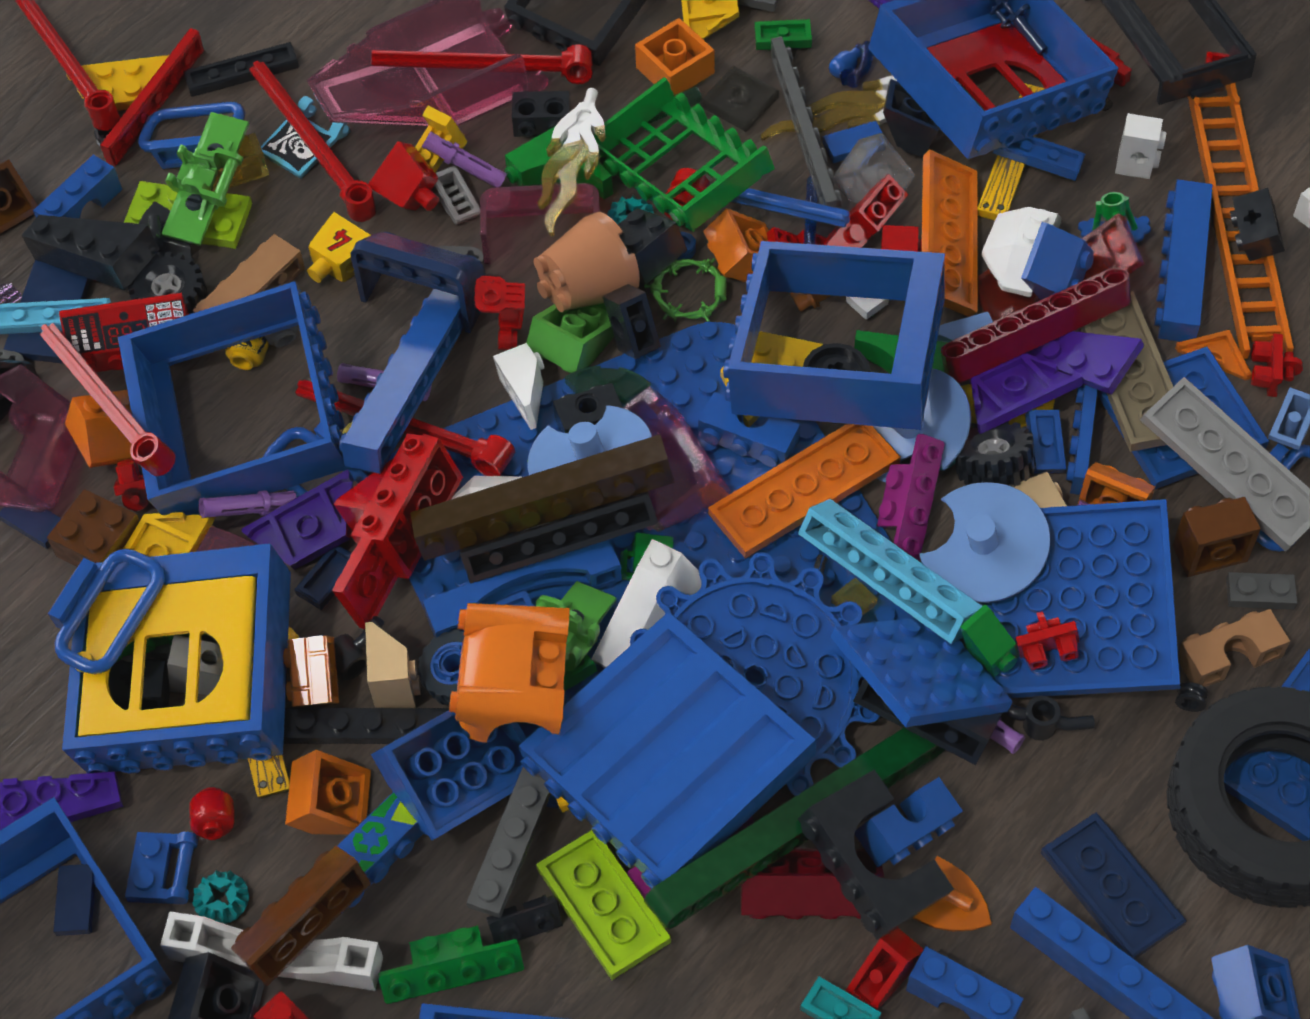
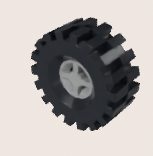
[128,252,208,314]
[955,421,1036,487]

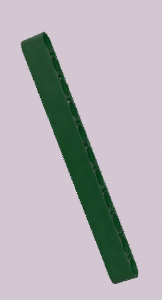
[644,728,945,930]

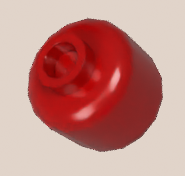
[189,787,235,840]

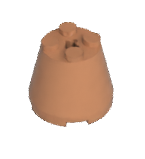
[533,212,640,312]

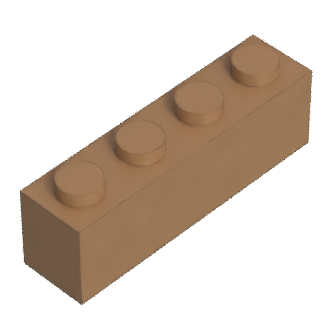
[193,234,305,313]

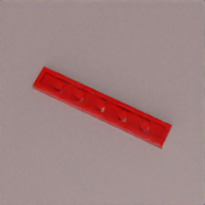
[100,28,204,167]

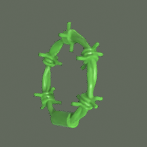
[644,258,727,322]

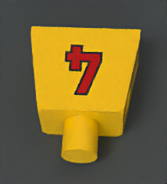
[307,212,371,283]

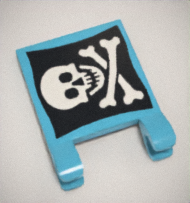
[258,96,350,179]

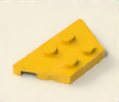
[681,0,739,39]
[66,55,169,111]
[720,331,823,427]
[123,512,216,557]

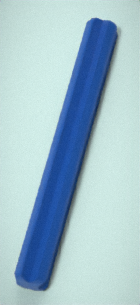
[731,188,850,227]

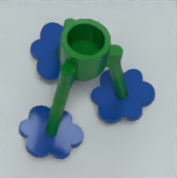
[1078,192,1151,270]

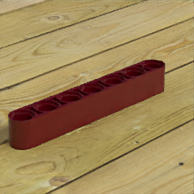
[941,268,1131,382]

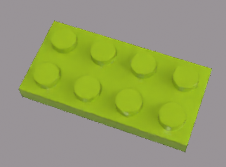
[124,181,252,249]
[536,830,671,980]

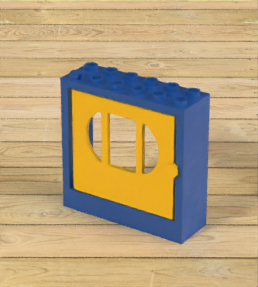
[62,544,291,774]

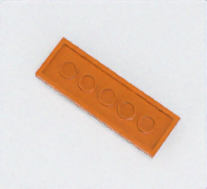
[922,150,978,317]
[708,424,901,559]

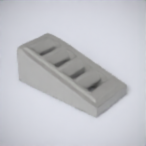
[432,165,482,225]

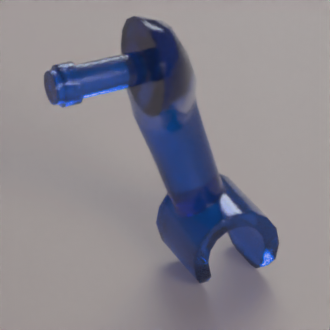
[840,41,874,88]

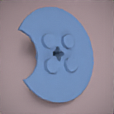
[873,368,971,483]
[528,406,652,475]
[919,482,1050,603]

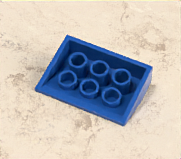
[371,710,527,840]

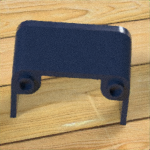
[350,232,485,333]

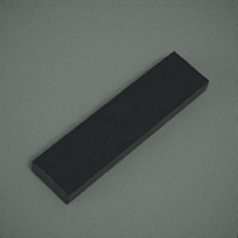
[183,42,299,97]

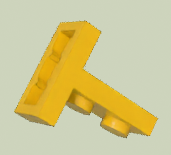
[415,106,468,173]

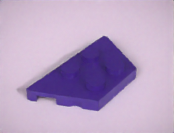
[971,353,1083,434]
[241,469,354,570]

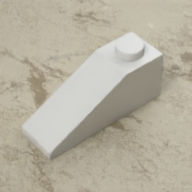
[493,343,544,430]

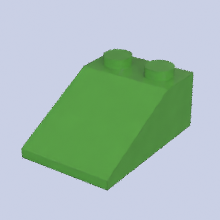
[526,303,614,375]

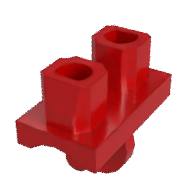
[1251,333,1303,397]
[113,458,149,511]
[1015,611,1080,670]

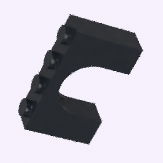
[798,769,954,940]

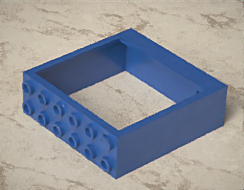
[723,241,945,430]
[118,281,350,515]
[0,797,172,1019]

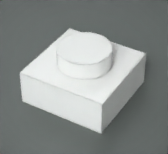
[846,296,889,320]

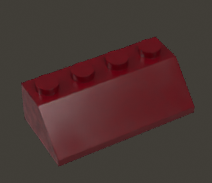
[741,849,884,919]

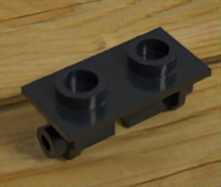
[486,894,563,944]

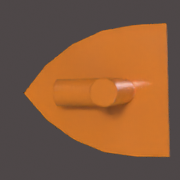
[913,856,992,932]

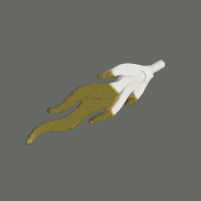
[761,75,961,140]
[538,88,606,237]

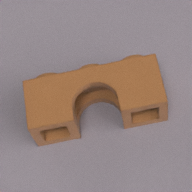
[1178,609,1290,687]

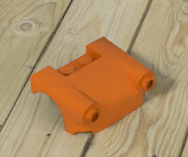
[449,603,570,743]

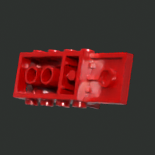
[332,433,463,629]

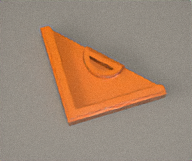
[1175,330,1252,380]

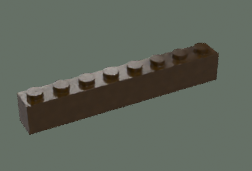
[410,434,675,561]

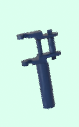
[990,0,1048,55]

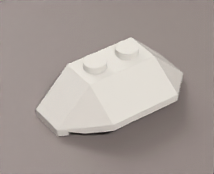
[982,207,1062,297]

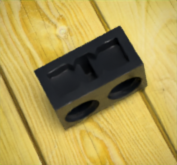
[512,91,571,137]

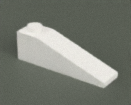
[592,539,701,668]

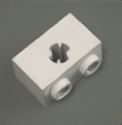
[1115,113,1166,179]

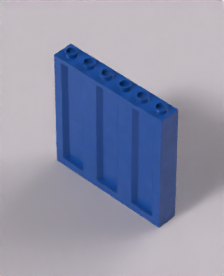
[519,612,816,889]

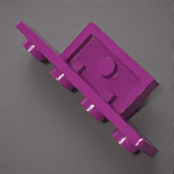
[877,434,945,562]

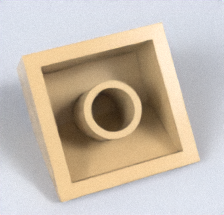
[365,622,421,708]

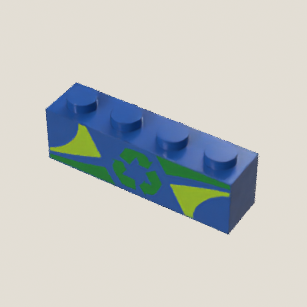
[337,792,426,914]

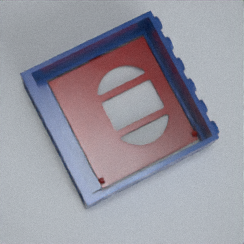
[868,0,1118,159]

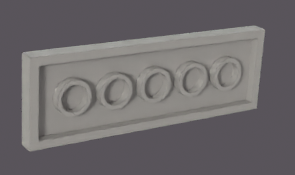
[1140,377,1310,552]

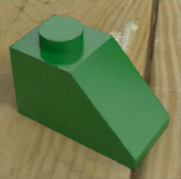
[960,604,1019,678]

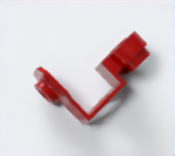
[474,275,525,350]

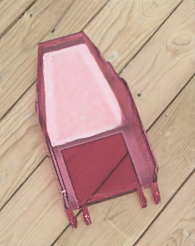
[307,0,549,127]

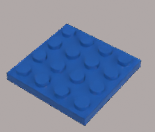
[1097,346,1269,489]
[830,618,1013,727]

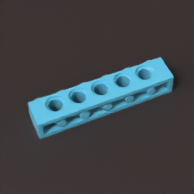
[798,499,982,644]

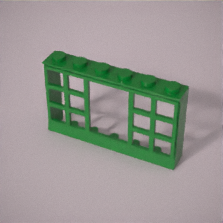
[593,77,775,232]

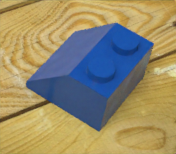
[1021,222,1094,300]
[1211,945,1300,1019]

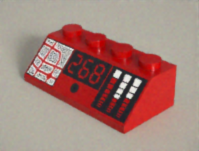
[59,293,189,372]

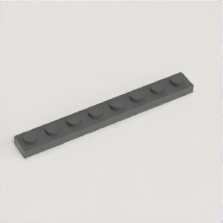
[771,36,842,208]

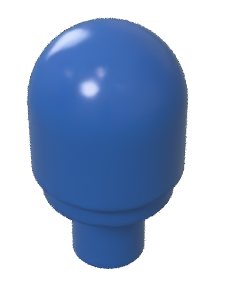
[829,48,862,78]

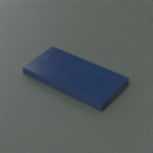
[4,260,92,363]
[1040,812,1187,960]

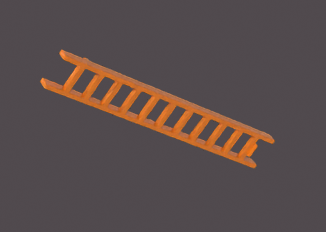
[1188,83,1294,359]

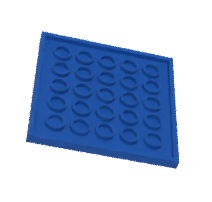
[979,499,1180,698]

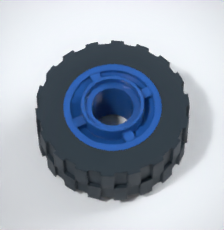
[418,630,465,706]

